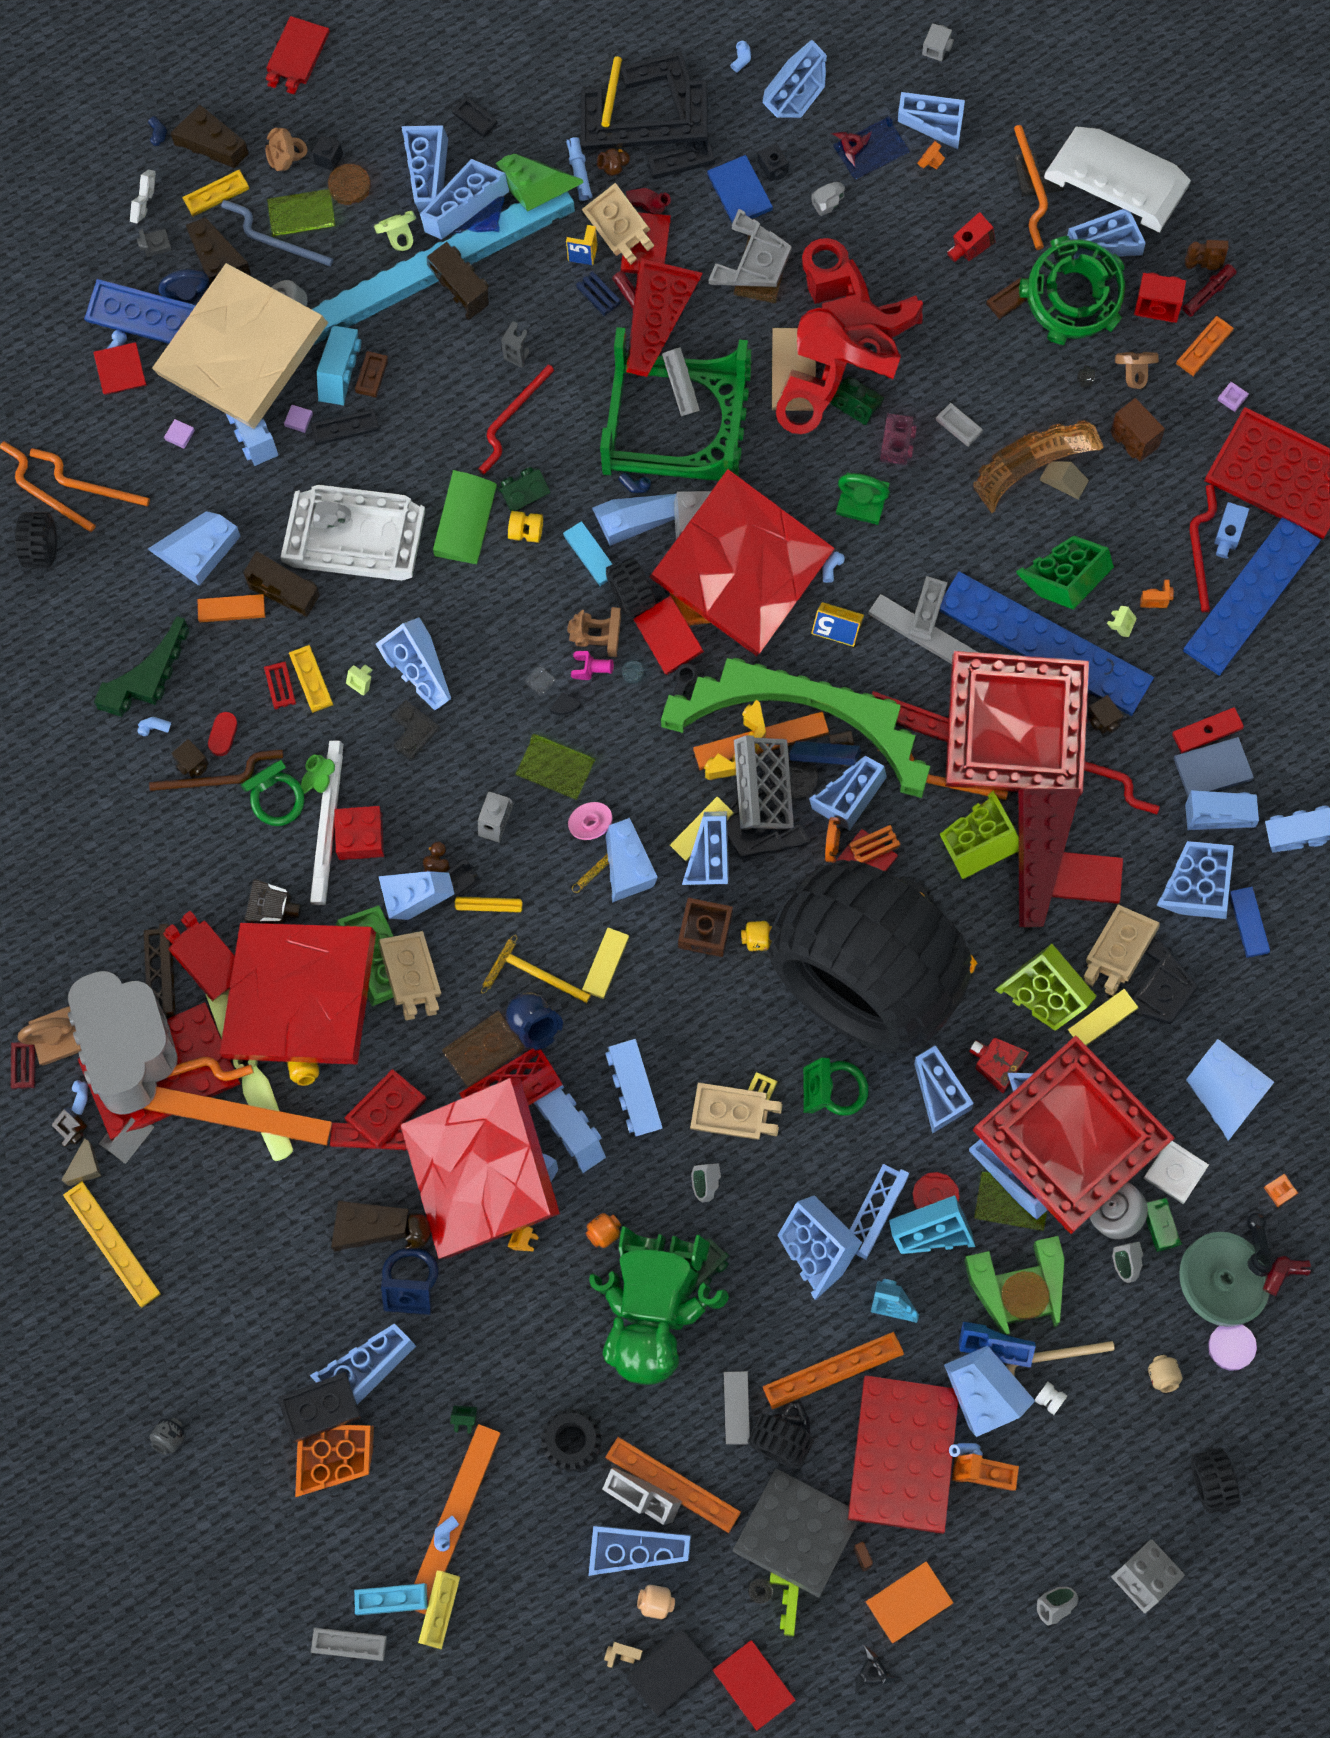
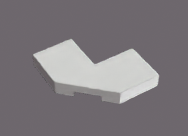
[130,169,156,223]

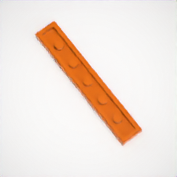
[693,711,829,770]
[762,1332,904,1410]
[605,1437,741,1533]

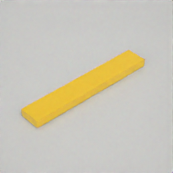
[63,1181,161,1308]

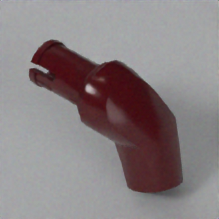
[626,188,671,214]
[1263,1256,1311,1296]

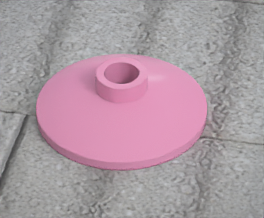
[568,802,613,840]

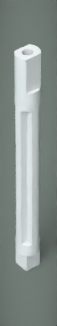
[310,741,344,905]

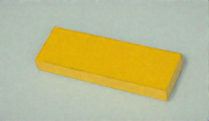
[182,170,249,217]
[289,645,333,713]

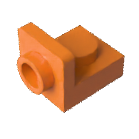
[1140,580,1174,608]

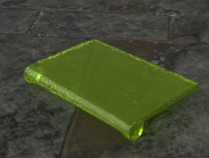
[267,189,336,237]
[515,733,595,800]
[974,1171,1047,1231]

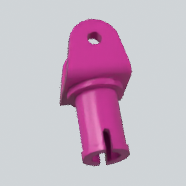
[571,651,614,680]

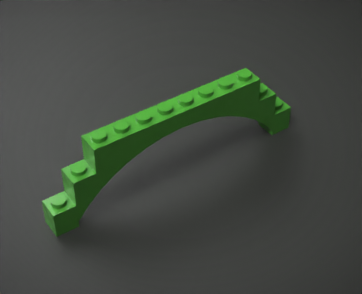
[661,658,930,798]

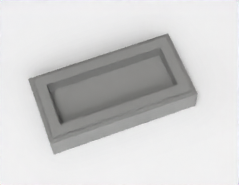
[936,403,983,447]

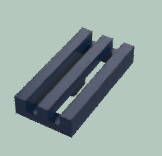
[576,271,621,316]

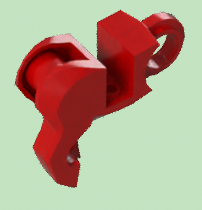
[802,238,923,346]
[776,308,901,434]

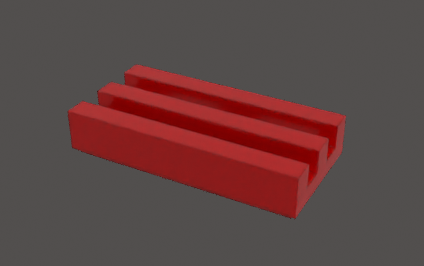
[264,662,296,709]

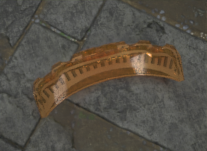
[973,421,1104,514]

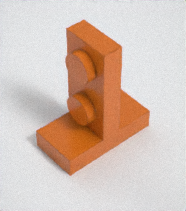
[952,1454,1019,1491]

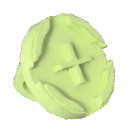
[374,211,416,251]

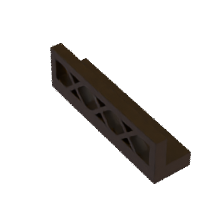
[144,923,176,1018]

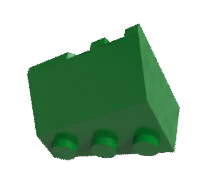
[1016,536,1114,610]

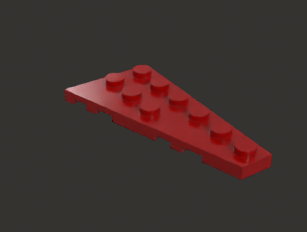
[626,258,703,377]

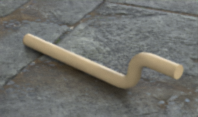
[1006,1341,1114,1377]

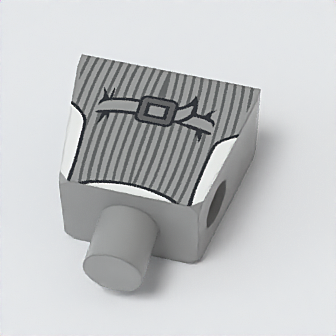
[478,792,514,843]

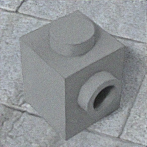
[922,23,954,61]

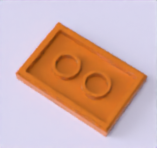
[866,1562,953,1644]

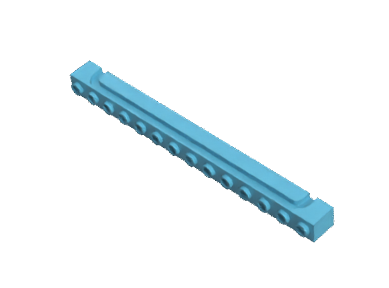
[312,191,575,345]

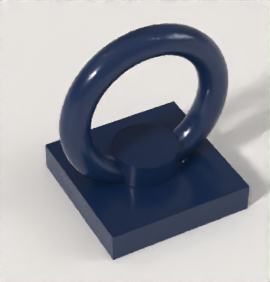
[158,269,209,305]
[381,1248,439,1315]

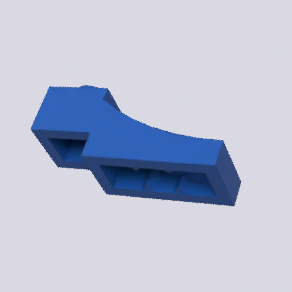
[958,1322,1036,1367]

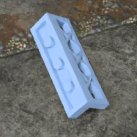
[850,1164,909,1260]

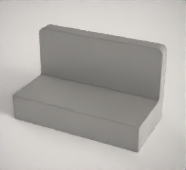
[99,1117,154,1164]

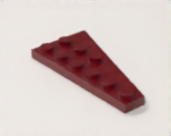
[1018,789,1081,927]

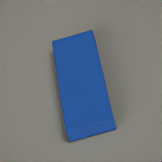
[1229,887,1270,958]

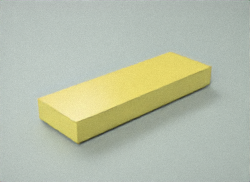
[670,797,734,861]
[582,928,629,999]
[1068,989,1138,1046]
[418,1570,460,1649]

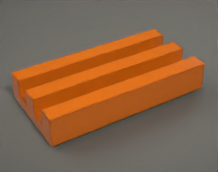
[849,825,900,863]

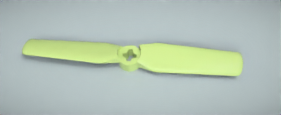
[206,989,293,1161]

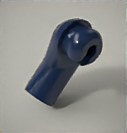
[148,116,167,146]
[618,472,651,493]

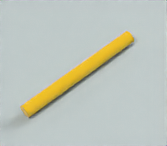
[601,57,622,127]
[506,954,591,1003]

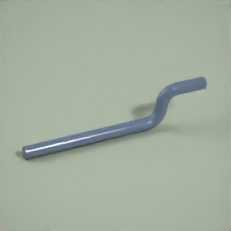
[221,200,333,267]

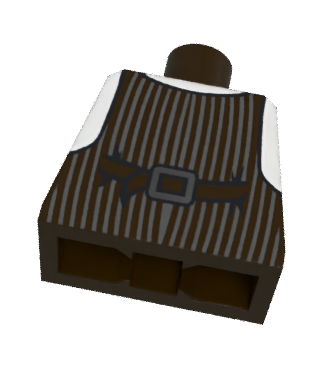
[244,879,301,924]

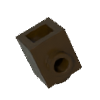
[1087,695,1123,735]
[171,739,209,778]

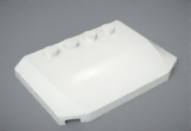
[1044,127,1191,233]
[281,485,425,581]

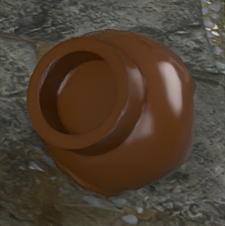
[597,148,630,176]
[423,842,450,873]

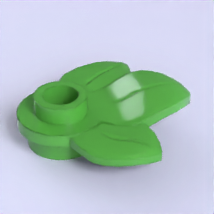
[301,755,335,794]

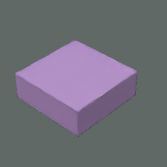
[1218,382,1249,412]
[284,405,313,433]
[164,419,195,448]

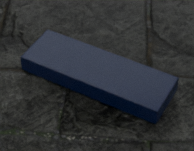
[789,741,861,765]

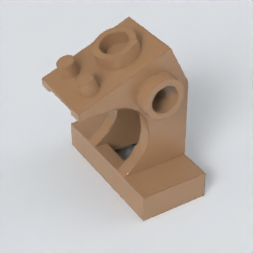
[567,607,621,657]

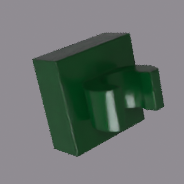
[450,1405,477,1434]

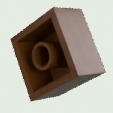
[1111,398,1165,462]
[678,898,733,957]

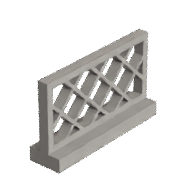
[734,735,794,830]

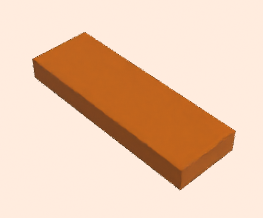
[1176,316,1234,376]
[197,594,266,623]

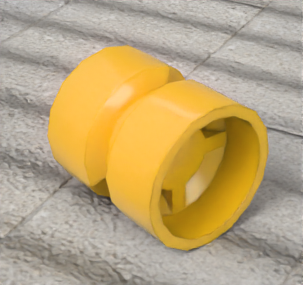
[508,511,543,543]

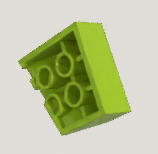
[940,790,1019,879]
[995,944,1097,1031]

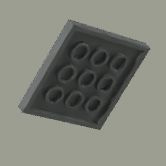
[732,1469,858,1598]

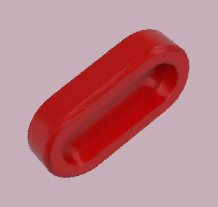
[208,712,238,756]

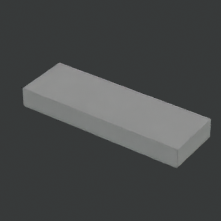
[909,576,948,640]
[724,1371,750,1445]

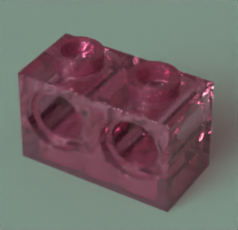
[880,413,917,465]

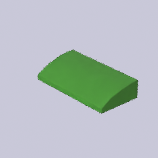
[433,470,497,564]
[335,906,394,1006]

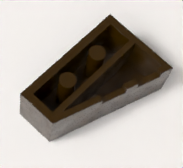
[171,105,249,168]
[186,217,251,285]
[427,241,489,320]
[243,551,320,617]
[331,1201,410,1252]

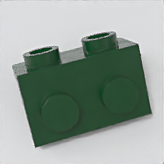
[830,376,885,425]
[497,466,551,512]
[694,1238,729,1292]

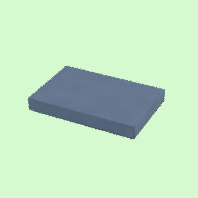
[1174,737,1254,797]

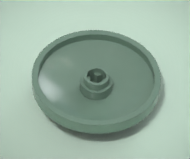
[1179,1232,1269,1327]

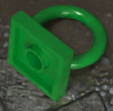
[836,472,890,525]
[240,760,304,826]
[803,1057,869,1116]

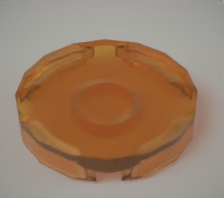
[328,164,371,205]
[1002,1271,1049,1320]

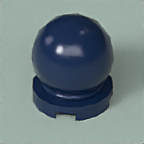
[506,992,563,1050]

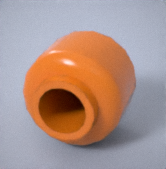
[585,1213,621,1248]

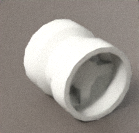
[1034,1382,1067,1415]

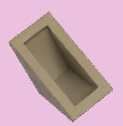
[1040,461,1089,500]
[62,1139,101,1186]

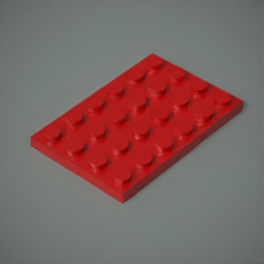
[1204,407,1330,540]
[78,1002,241,1141]
[848,1376,958,1534]

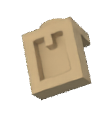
[604,1642,643,1668]

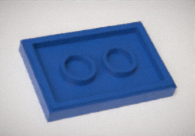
[707,155,773,223]

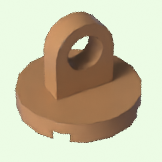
[266,128,307,171]
[1115,352,1159,389]

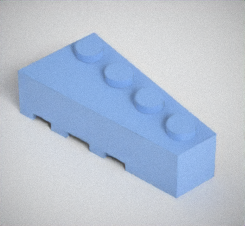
[420,159,509,239]
[226,414,278,466]
[1265,806,1330,853]
[605,1039,662,1136]
[534,1085,606,1173]
[310,1324,416,1405]

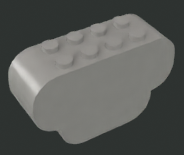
[68,971,178,1114]

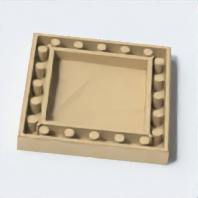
[152,263,328,429]

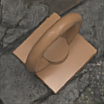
[18,1006,82,1066]

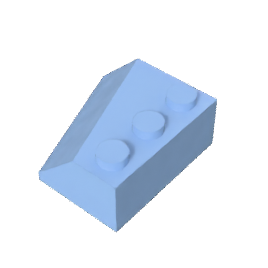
[1157,841,1234,919]
[777,1195,862,1300]
[944,1346,1035,1437]

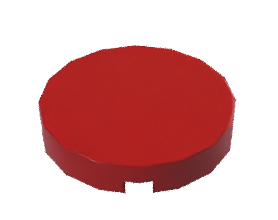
[912,1172,959,1209]

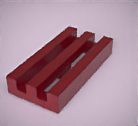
[11,1042,36,1089]

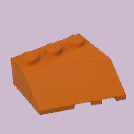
[295,1425,374,1497]

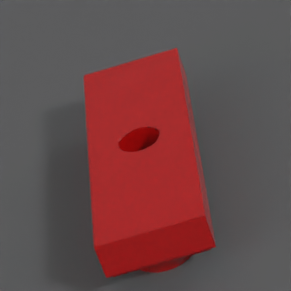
[1172,707,1244,754]

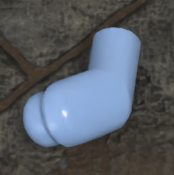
[730,41,751,73]
[107,330,127,349]
[822,551,845,583]
[137,717,171,736]
[71,1080,89,1115]
[949,1443,983,1457]
[434,1516,459,1552]

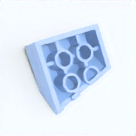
[148,511,241,586]
[1186,1039,1274,1141]

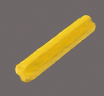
[455,897,523,912]

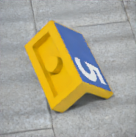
[566,225,597,265]
[811,602,864,647]

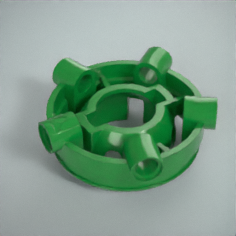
[1019,236,1125,345]

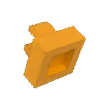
[507,1226,539,1251]

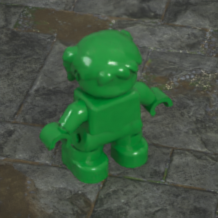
[589,1226,729,1385]

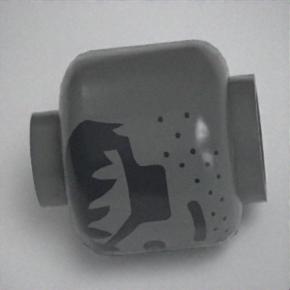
[150,1418,186,1455]

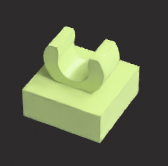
[1107,606,1137,637]
[346,665,372,696]

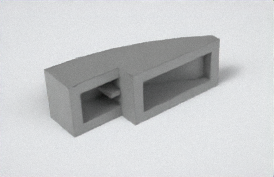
[602,1468,682,1525]

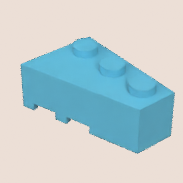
[317,326,361,405]
[889,1195,975,1254]

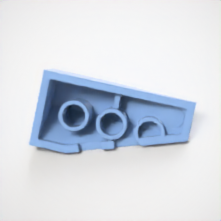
[592,494,676,546]
[376,617,451,710]
[969,1139,1047,1220]

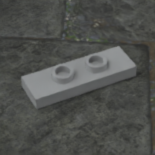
[662,347,700,416]
[311,1628,387,1661]

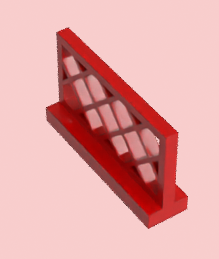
[459,1048,563,1106]

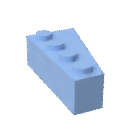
[401,126,448,213]
[589,1525,691,1576]

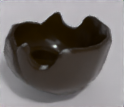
[405,1213,431,1249]

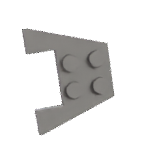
[709,209,792,287]

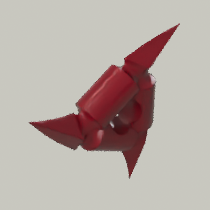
[830,131,872,166]

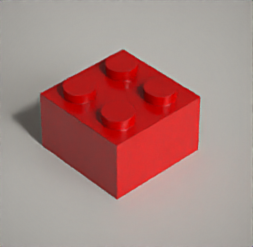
[1134,273,1186,323]
[334,806,384,860]

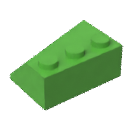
[496,154,584,212]

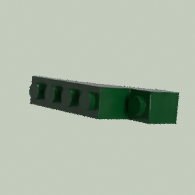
[94,616,189,717]

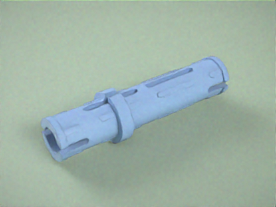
[566,137,592,201]

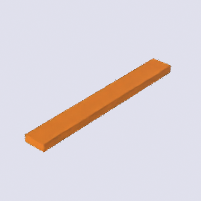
[144,1087,332,1146]
[414,1424,501,1615]

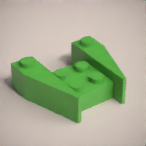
[964,1236,1064,1336]

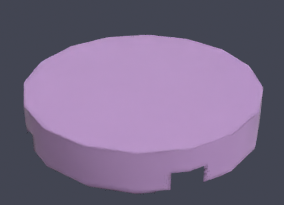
[1208,1325,1257,1371]

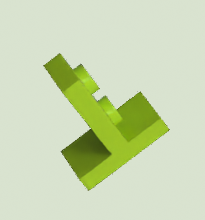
[770,1573,799,1636]

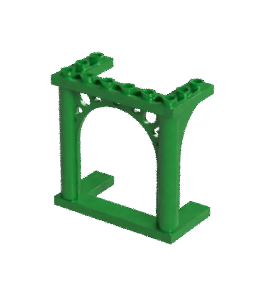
[600,327,752,481]

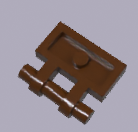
[1184,240,1228,270]

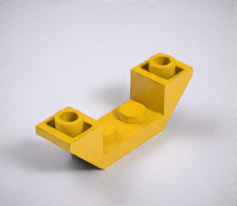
[704,700,766,780]

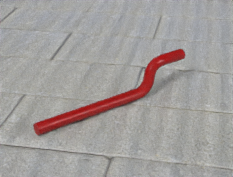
[478,365,554,475]
[1189,485,1217,612]
[1084,761,1160,815]

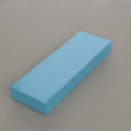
[563,521,612,586]
[354,1583,428,1615]

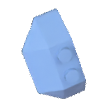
[762,40,827,118]

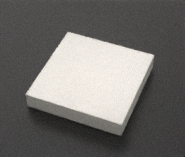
[1143,1141,1209,1204]

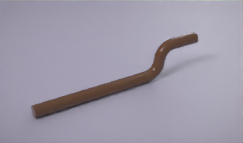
[149,750,284,791]

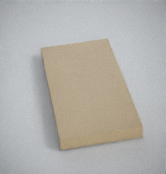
[772,328,816,411]

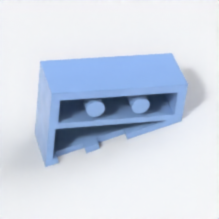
[606,818,657,902]
[378,871,454,920]

